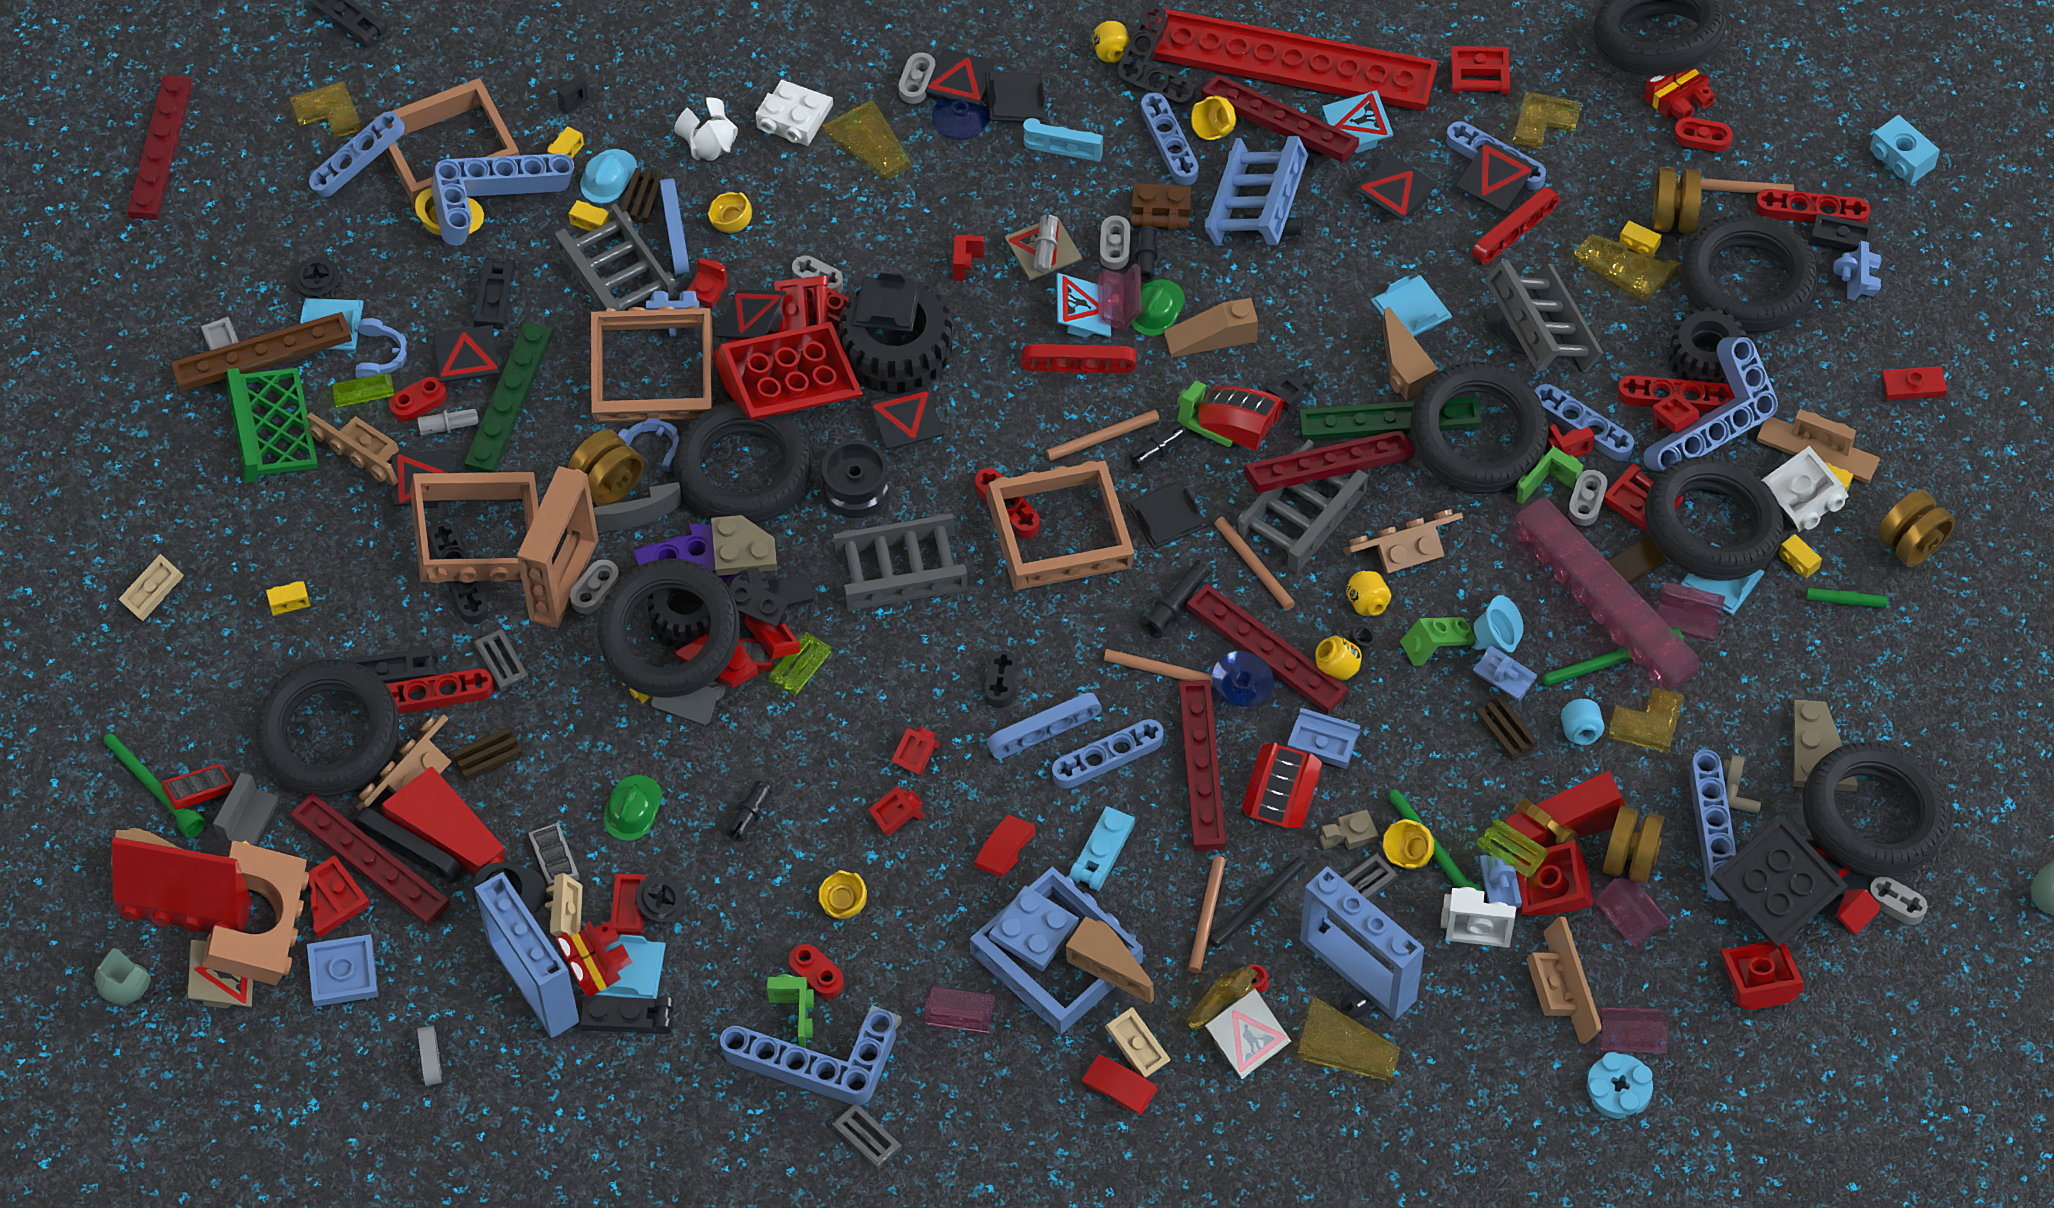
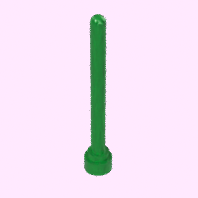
[1541,626,1685,686]
[103,733,206,838]
[1388,789,1487,900]

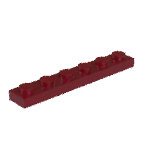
[1201,74,1359,163]
[127,75,193,221]
[1243,430,1415,494]
[1187,583,1349,714]
[1179,680,1226,851]
[290,793,450,927]

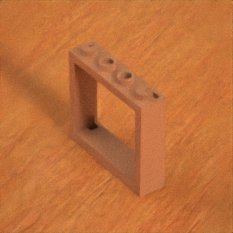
[374,78,520,208]
[591,305,713,423]
[986,461,1135,591]
[517,466,599,628]
[410,472,539,583]

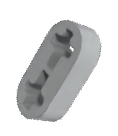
[792,256,843,293]
[1869,877,1928,925]
[417,1025,442,1086]

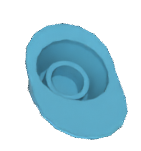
[580,149,637,204]
[1474,595,1523,653]

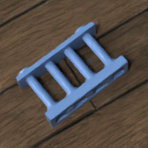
[1205,136,1308,246]

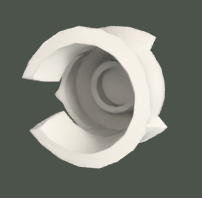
[674,98,738,161]

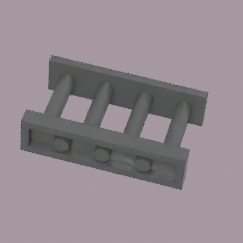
[554,203,676,331]
[1485,261,1603,372]
[1237,439,1368,573]
[833,513,968,611]

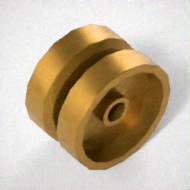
[1652,167,1702,234]
[568,429,645,506]
[1876,489,1956,567]
[1602,805,1664,885]

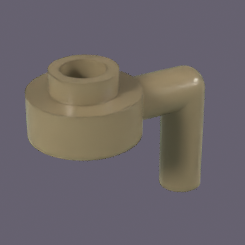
[1722,754,1761,814]

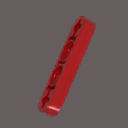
[1472,186,1560,265]
[1755,189,1871,223]
[1021,344,1136,373]
[1617,375,1735,413]
[386,669,494,714]

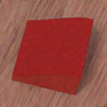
[1836,889,1881,935]

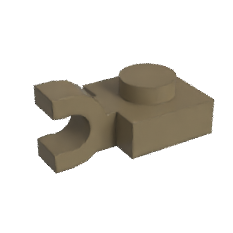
[1319,810,1379,850]

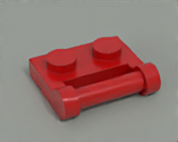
[1451,46,1510,94]
[774,276,828,333]
[1603,464,1684,532]

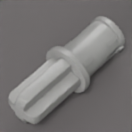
[1034,215,1059,272]
[418,409,479,436]

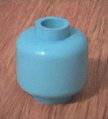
[1561,699,1604,745]

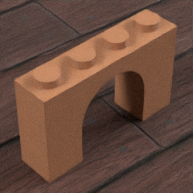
[201,840,309,986]

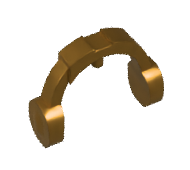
[1513,798,1579,845]

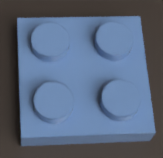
[989,885,1079,972]
[307,934,379,1007]

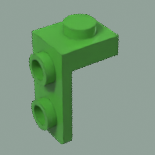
[1177,381,1234,447]
[1516,447,1583,505]
[1400,617,1476,666]
[767,974,814,1048]

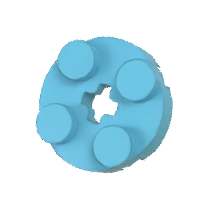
[1586,1052,1653,1119]

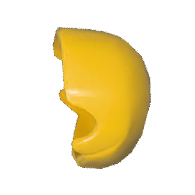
[1191,96,1236,140]
[708,192,752,234]
[1382,819,1434,869]
[819,870,867,919]

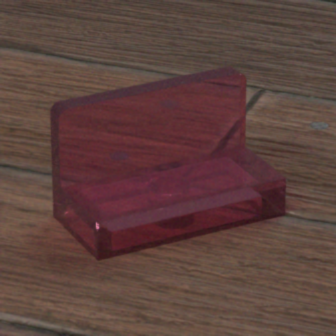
[1098,264,1141,330]
[1654,582,1725,642]
[1594,878,1672,948]
[924,987,995,1033]
[1600,1007,1669,1053]

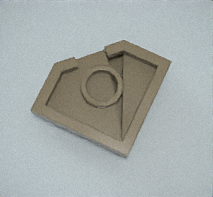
[711,515,777,576]

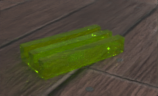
[332,372,395,407]
[769,632,831,696]
[1477,818,1548,878]

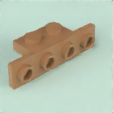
[1757,409,1880,483]
[306,412,399,486]
[1343,509,1463,574]
[356,714,452,811]
[1526,917,1602,1043]

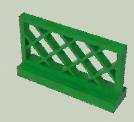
[226,368,318,483]

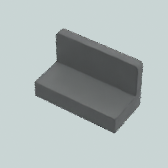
[652,665,726,725]
[213,772,279,846]

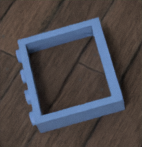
[970,866,1143,1035]
[1300,866,1425,1021]
[474,872,579,1038]

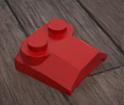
[1721,942,1804,1010]

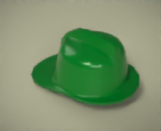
[1129,279,1185,337]
[603,775,662,841]

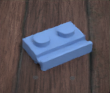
[1287,708,1360,769]

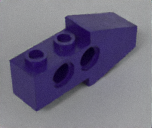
[634,524,744,583]

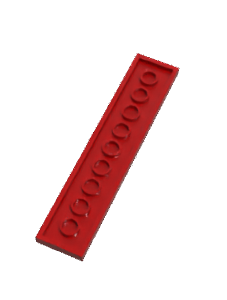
[1150,8,1438,111]

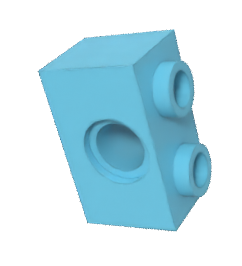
[1870,115,1940,185]

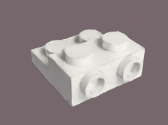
[756,79,833,146]
[1761,446,1849,532]
[1440,887,1516,948]

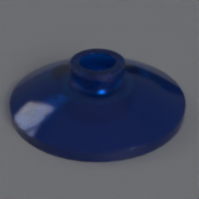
[932,97,989,140]
[1212,651,1274,707]

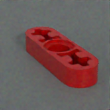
[975,468,1040,539]

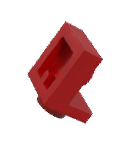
[953,234,984,281]
[687,258,728,310]
[1652,393,1699,433]
[1546,424,1595,458]
[891,726,941,775]
[868,786,925,836]

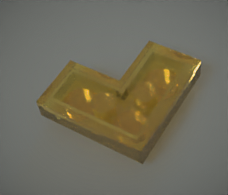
[289,81,362,138]
[1514,92,1582,148]
[1608,687,1684,753]
[1185,965,1257,1030]

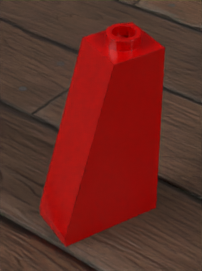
[382,766,505,875]
[1504,771,1626,854]

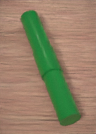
[1806,588,1888,608]

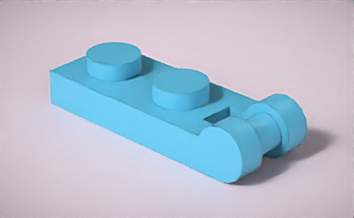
[1023,118,1103,162]
[1069,806,1135,891]

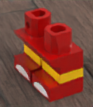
[1644,68,1715,120]
[555,921,632,996]

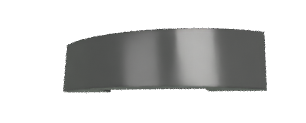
[593,482,682,531]

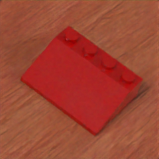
[716,322,863,421]
[112,837,253,932]

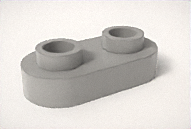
[899,53,935,104]
[1100,216,1130,270]
[1568,470,1607,526]
[570,560,619,614]

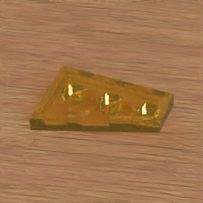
[822,100,912,180]
[1573,234,1680,302]
[1297,996,1400,1082]

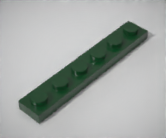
[464,322,554,473]
[1299,396,1481,441]

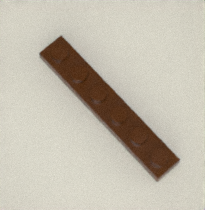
[170,312,352,392]

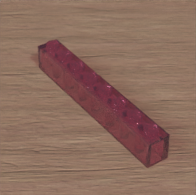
[1515,496,1699,693]

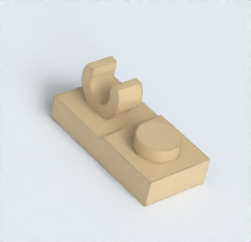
[119,554,184,621]
[545,873,583,937]
[1105,1007,1171,1078]

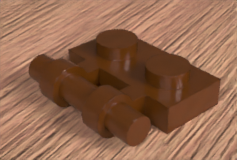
[1131,183,1191,231]

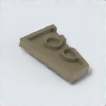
[1793,700,1858,791]

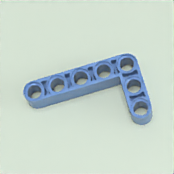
[431,154,574,246]
[1643,337,1778,472]
[1689,750,1736,901]
[720,1009,896,1106]

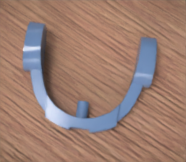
[355,318,407,381]
[618,418,679,473]

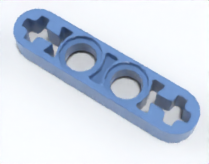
[1141,92,1199,186]
[309,111,405,197]
[1446,121,1546,190]
[660,178,690,275]
[1535,384,1634,461]
[986,693,1102,759]
[1052,719,1164,789]

